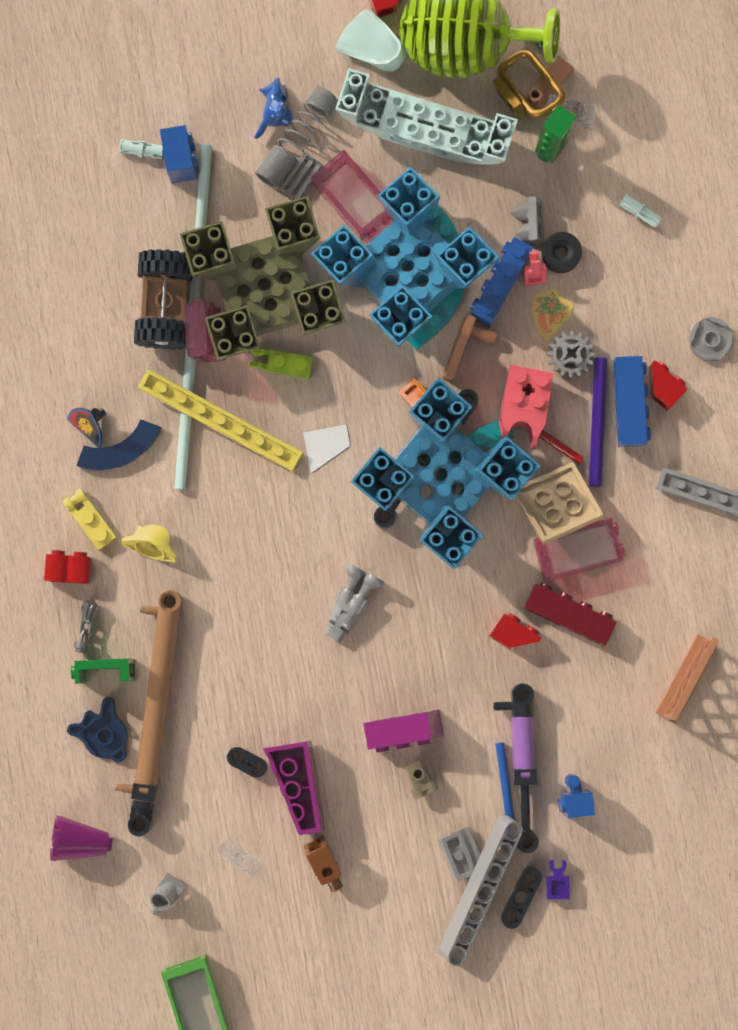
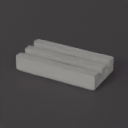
[280,153,322,199]

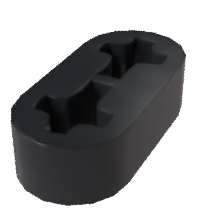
[227,747,267,777]

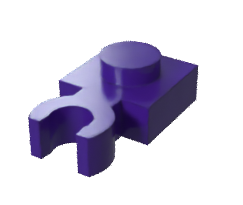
[546,860,570,899]

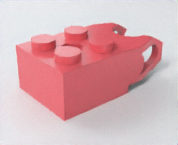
[499,365,554,449]

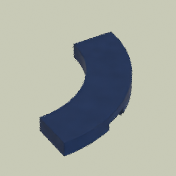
[76,419,162,471]

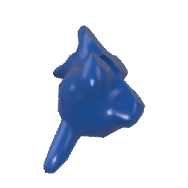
[254,77,293,139]

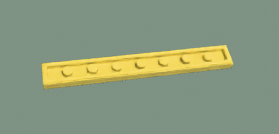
[137,369,304,472]

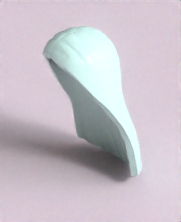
[336,9,406,72]

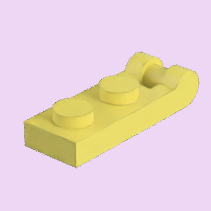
[62,488,117,551]

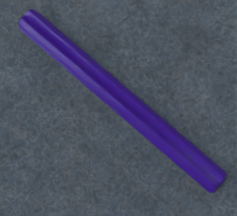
[589,357,607,487]

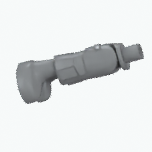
[325,563,384,642]

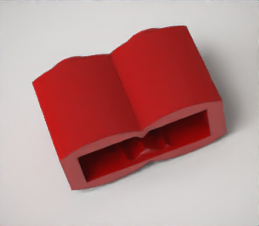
[44,550,92,584]

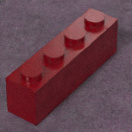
[523,582,617,646]

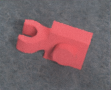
[523,251,547,286]

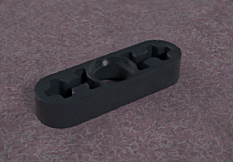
[501,866,542,929]

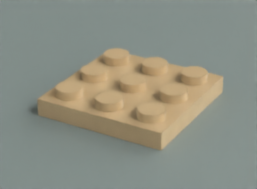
[516,462,603,545]

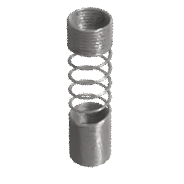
[255,86,338,189]

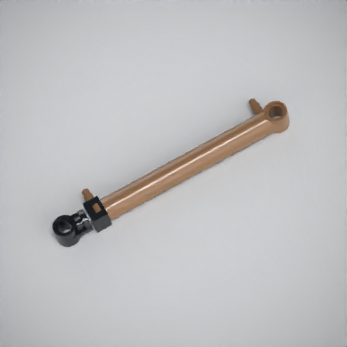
[115,590,183,837]

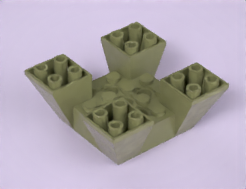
[180,196,346,361]

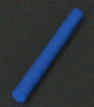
[495,742,515,830]

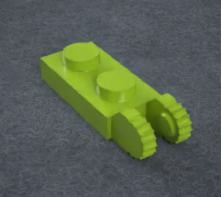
[249,349,313,379]

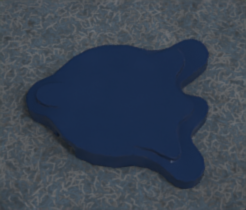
[67,697,128,762]

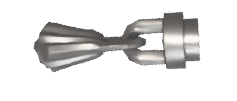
[74,599,99,654]

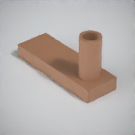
[525,55,574,120]
[441,314,497,381]

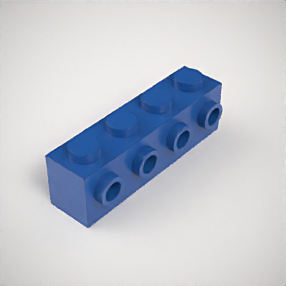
[470,237,533,328]
[613,356,651,448]

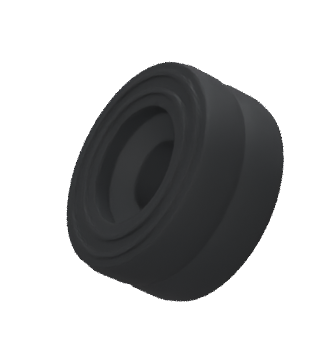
[541,232,582,273]

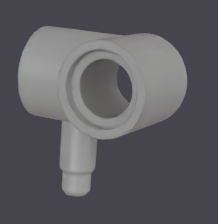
[150,873,186,915]

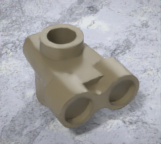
[406,760,439,800]

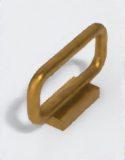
[493,50,566,120]

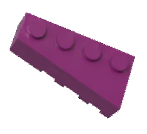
[263,741,325,835]

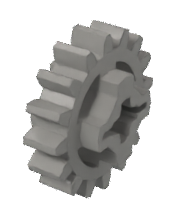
[546,330,595,379]

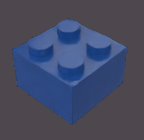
[160,125,200,184]

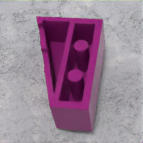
[363,709,444,753]

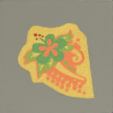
[531,288,573,341]

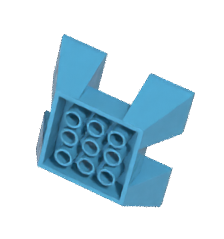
[311,166,500,347]
[350,377,541,570]

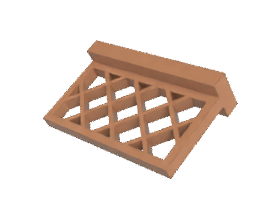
[655,634,719,723]

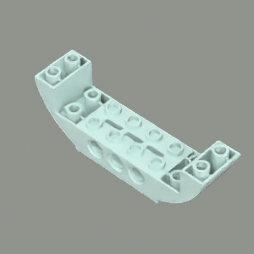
[335,68,518,165]

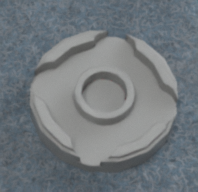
[689,317,734,362]

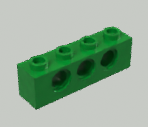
[535,104,577,164]

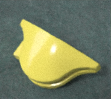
[121,525,177,563]

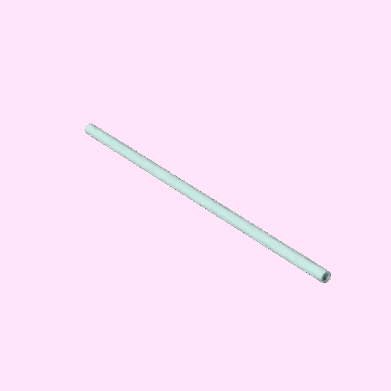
[175,144,212,490]

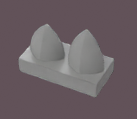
[510,196,544,245]

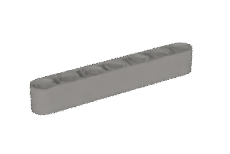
[439,815,523,966]

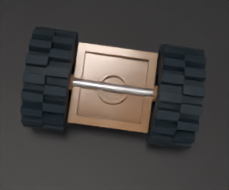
[134,249,193,350]

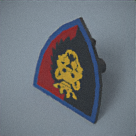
[67,408,106,448]

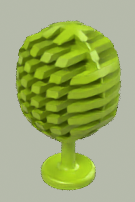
[400,0,560,78]

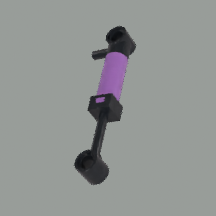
[493,683,539,853]

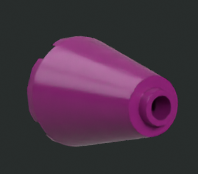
[50,815,113,861]

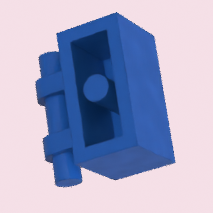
[557,774,595,818]

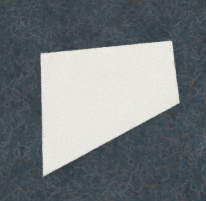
[303,425,350,473]

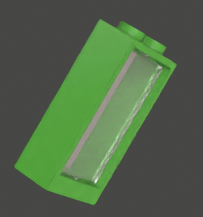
[161,955,230,1030]

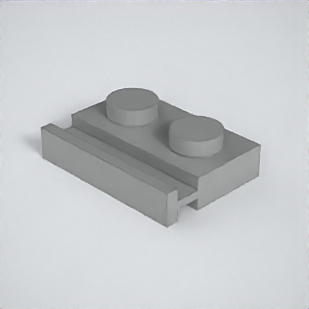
[438,827,480,882]

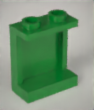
[71,658,135,684]

